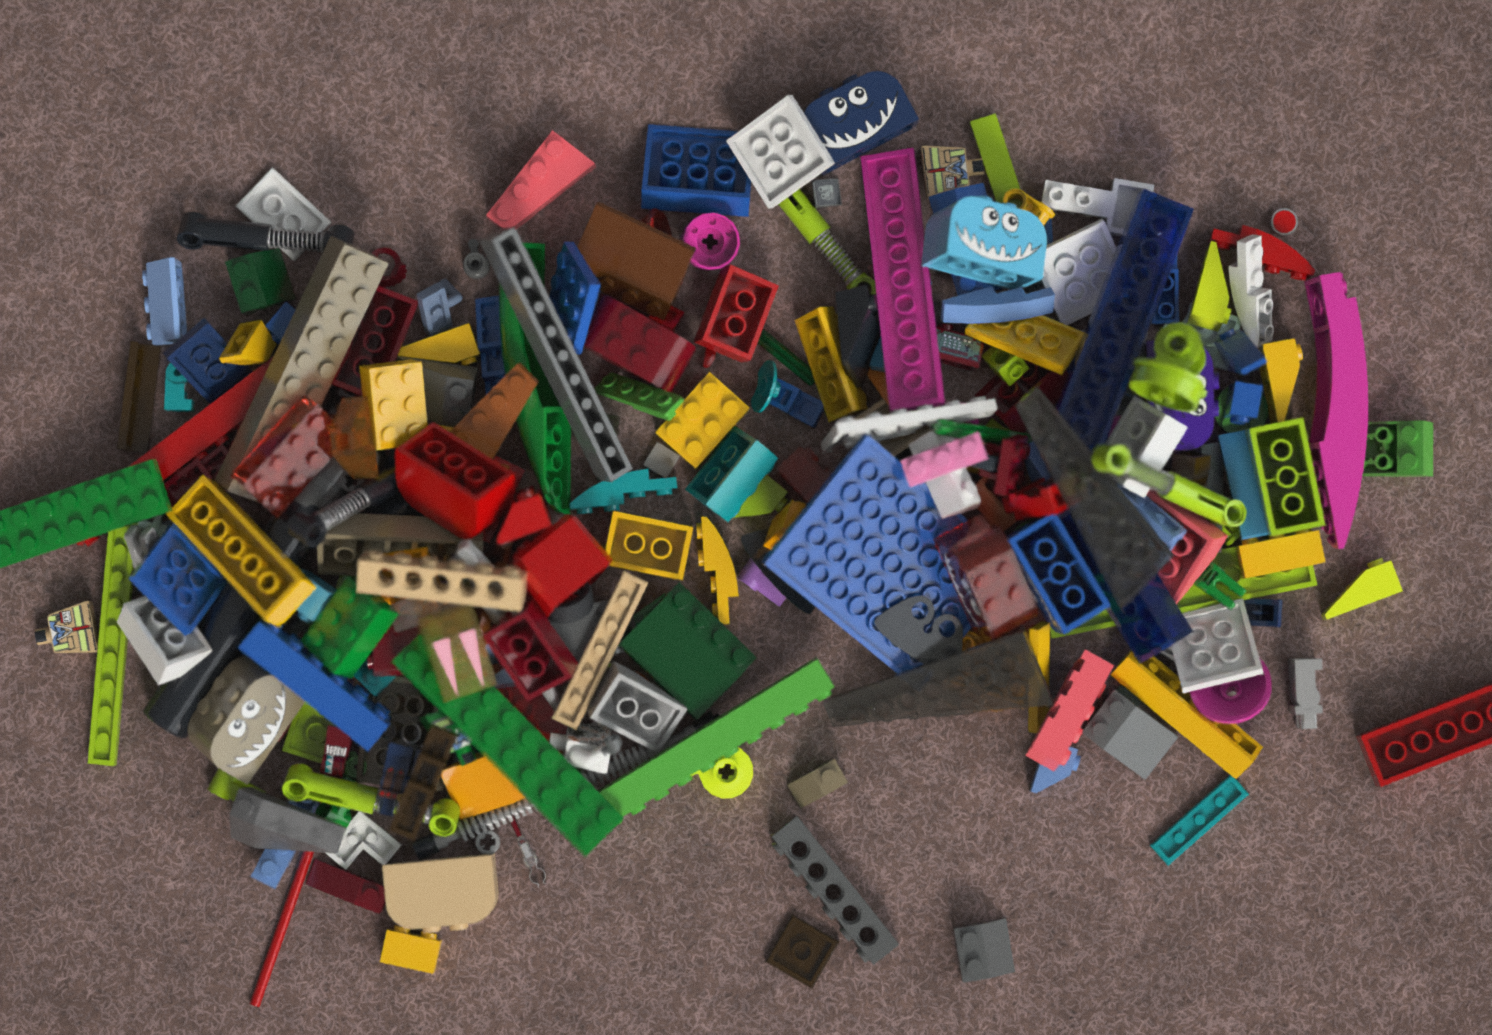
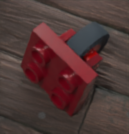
[970,434,1031,495]

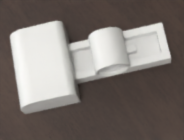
[1041,178,1154,240]

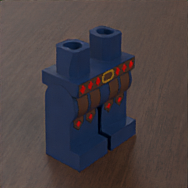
[378,743,421,817]

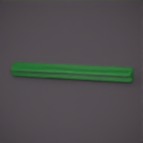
[933,419,1041,444]

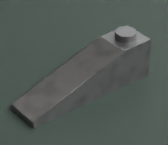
[230,787,347,853]

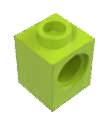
[981,346,1030,386]

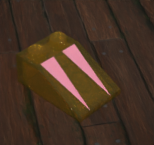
[417,604,497,703]

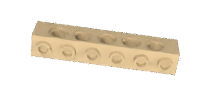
[357,550,527,611]

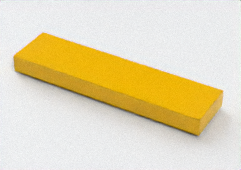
[1028,621,1050,733]

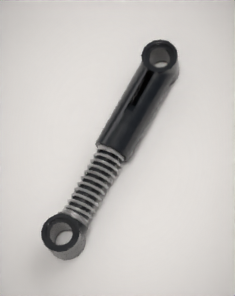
[177,212,355,253]
[288,463,400,547]

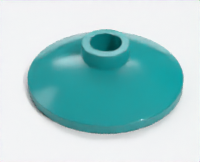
[751,360,781,413]

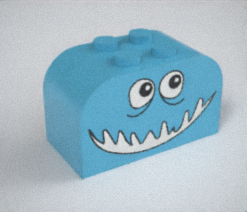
[921,196,1047,290]

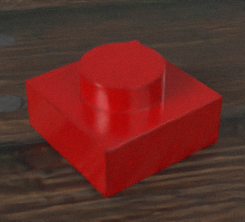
[649,306,684,332]

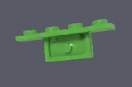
[594,372,684,421]

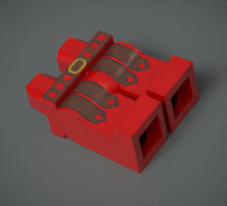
[1002,471,1087,520]

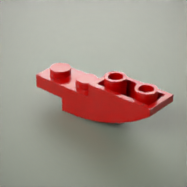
[1208,225,1315,281]

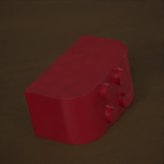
[583,294,696,393]

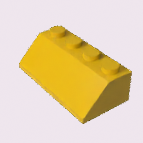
[794,306,868,422]

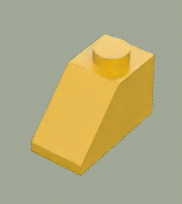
[219,320,277,365]

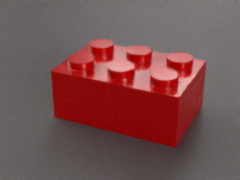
[693,265,779,363]

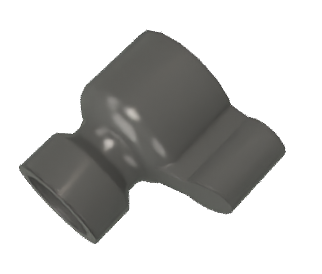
[463,239,490,280]

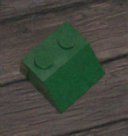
[225,248,296,316]

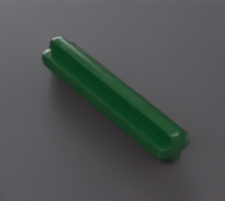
[758,329,815,386]

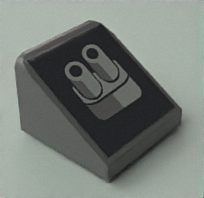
[812,179,842,209]

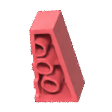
[1025,649,1114,771]

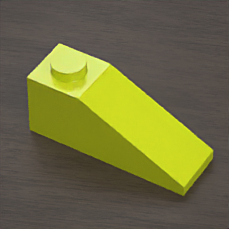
[1187,241,1231,332]
[1321,558,1403,620]

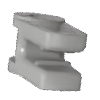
[124,525,159,569]

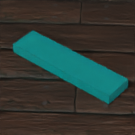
[1150,775,1249,866]

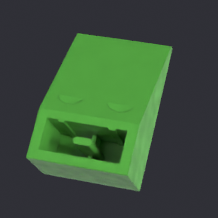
[1362,420,1433,477]

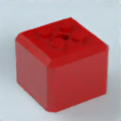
[508,514,613,618]

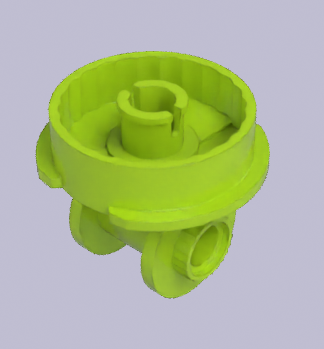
[1129,323,1207,412]

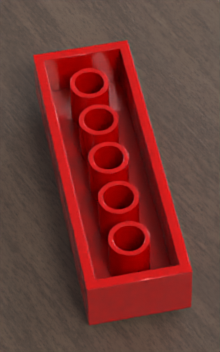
[1356,683,1492,787]

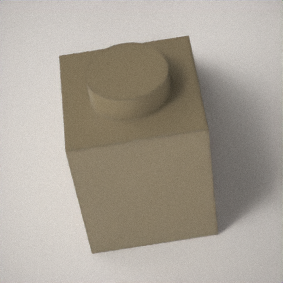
[787,759,848,809]

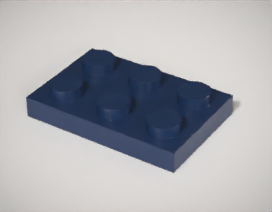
[163,318,253,404]

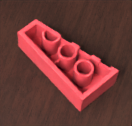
[486,130,596,229]

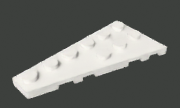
[821,397,997,454]

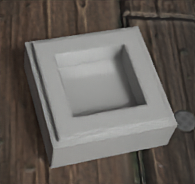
[643,442,680,478]

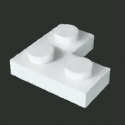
[326,811,402,870]

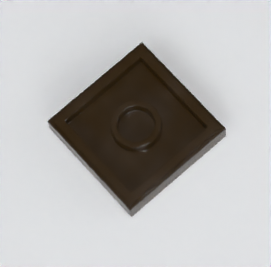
[765,914,839,989]

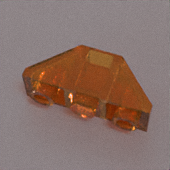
[329,396,379,479]

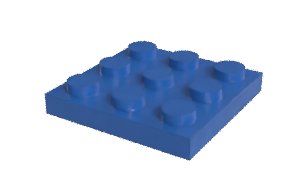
[549,241,600,355]
[129,523,228,636]

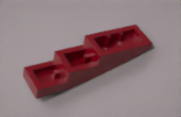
[164,440,234,508]

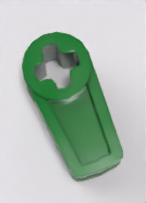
[1194,562,1247,611]

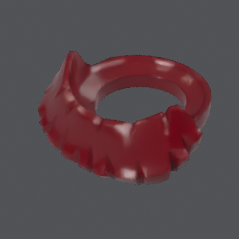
[372,248,407,288]

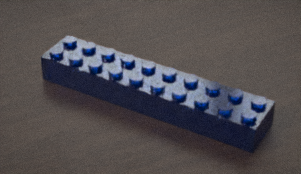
[1042,189,1194,464]

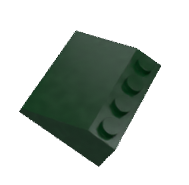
[618,582,757,720]

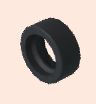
[547,581,594,624]

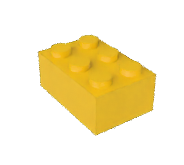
[360,359,428,450]
[655,372,750,470]
[605,511,694,581]

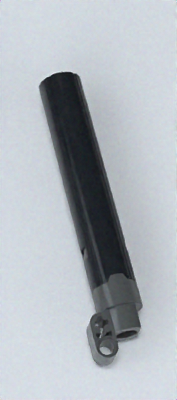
[143,445,386,739]

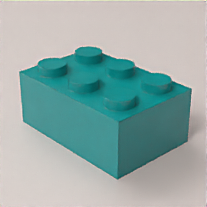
[685,426,779,522]

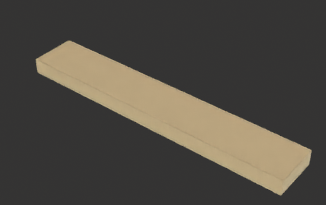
[552,571,648,730]

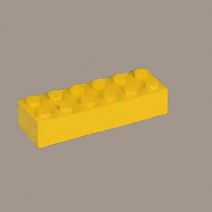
[166,475,317,627]

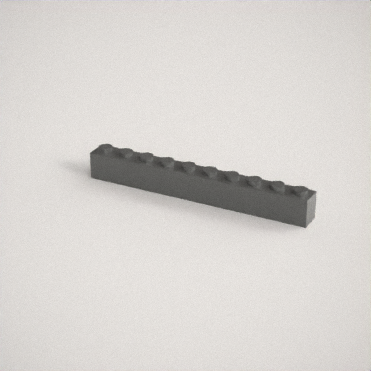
[479,227,633,482]

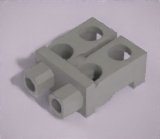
[1288,658,1323,729]

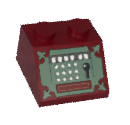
[936,323,984,372]

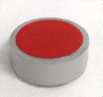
[1270,208,1298,236]

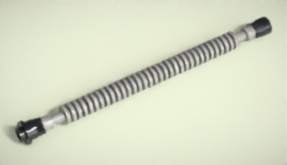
[411,711,719,861]

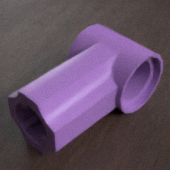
[736,558,786,607]

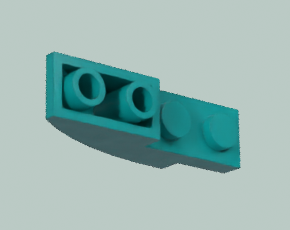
[570,469,678,515]

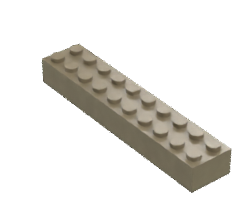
[215,236,389,507]

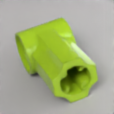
[207,768,266,801]

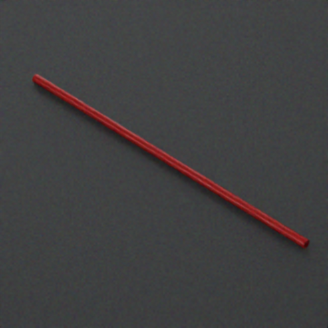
[249,685,366,1007]

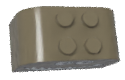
[188,655,305,785]

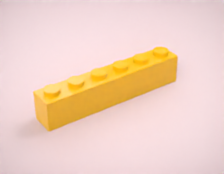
[1111,643,1263,779]

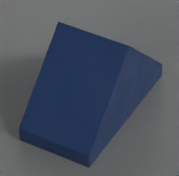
[1243,598,1282,628]

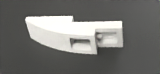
[1229,234,1274,348]

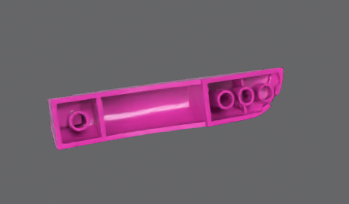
[1304,272,1368,549]

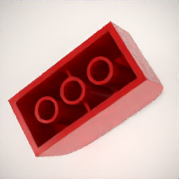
[395,422,514,540]

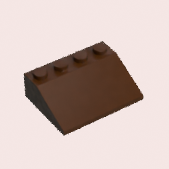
[577,201,696,320]

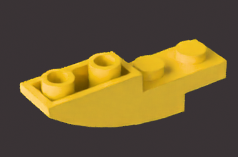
[696,517,739,625]

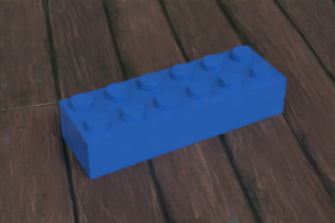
[238,617,392,751]

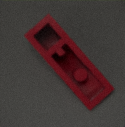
[306,859,386,914]

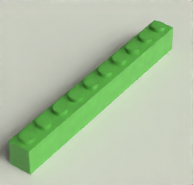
[597,656,834,826]

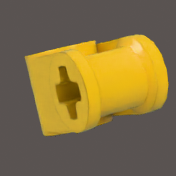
[1003,188,1055,226]

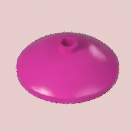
[1190,659,1272,724]

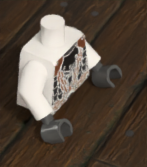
[549,721,622,774]

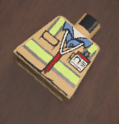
[920,146,984,200]
[35,601,99,653]

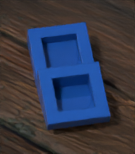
[769,378,825,429]

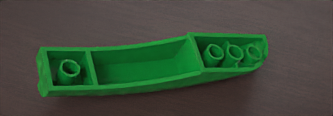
[499,242,571,515]

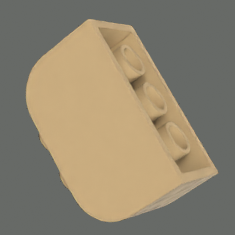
[382,853,499,933]

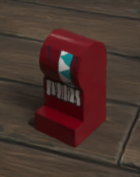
[320,725,353,779]

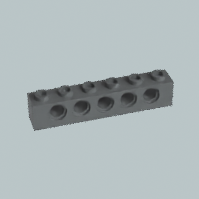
[771,816,899,965]

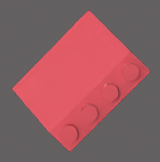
[1092,487,1228,605]

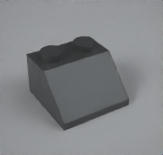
[953,918,1015,983]

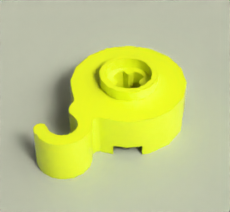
[691,747,753,798]

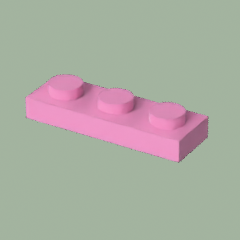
[901,432,988,487]

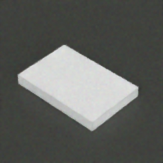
[236,167,331,262]

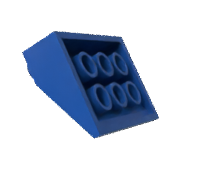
[641,124,751,217]

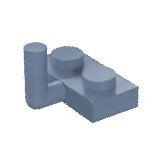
[416,279,463,337]

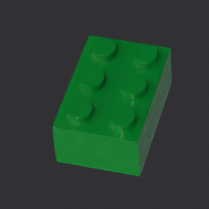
[300,576,399,679]

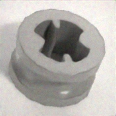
[475,830,500,854]

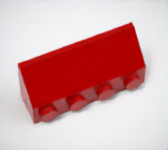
[497,485,552,545]

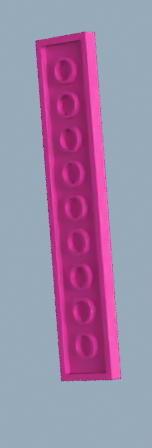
[861,148,945,412]

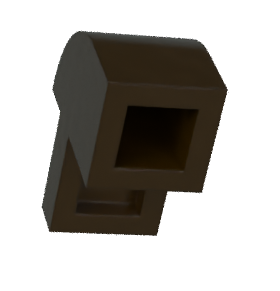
[1161,450,1211,486]

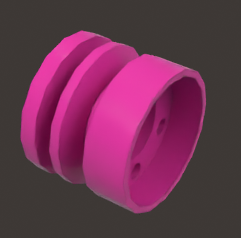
[681,213,740,270]

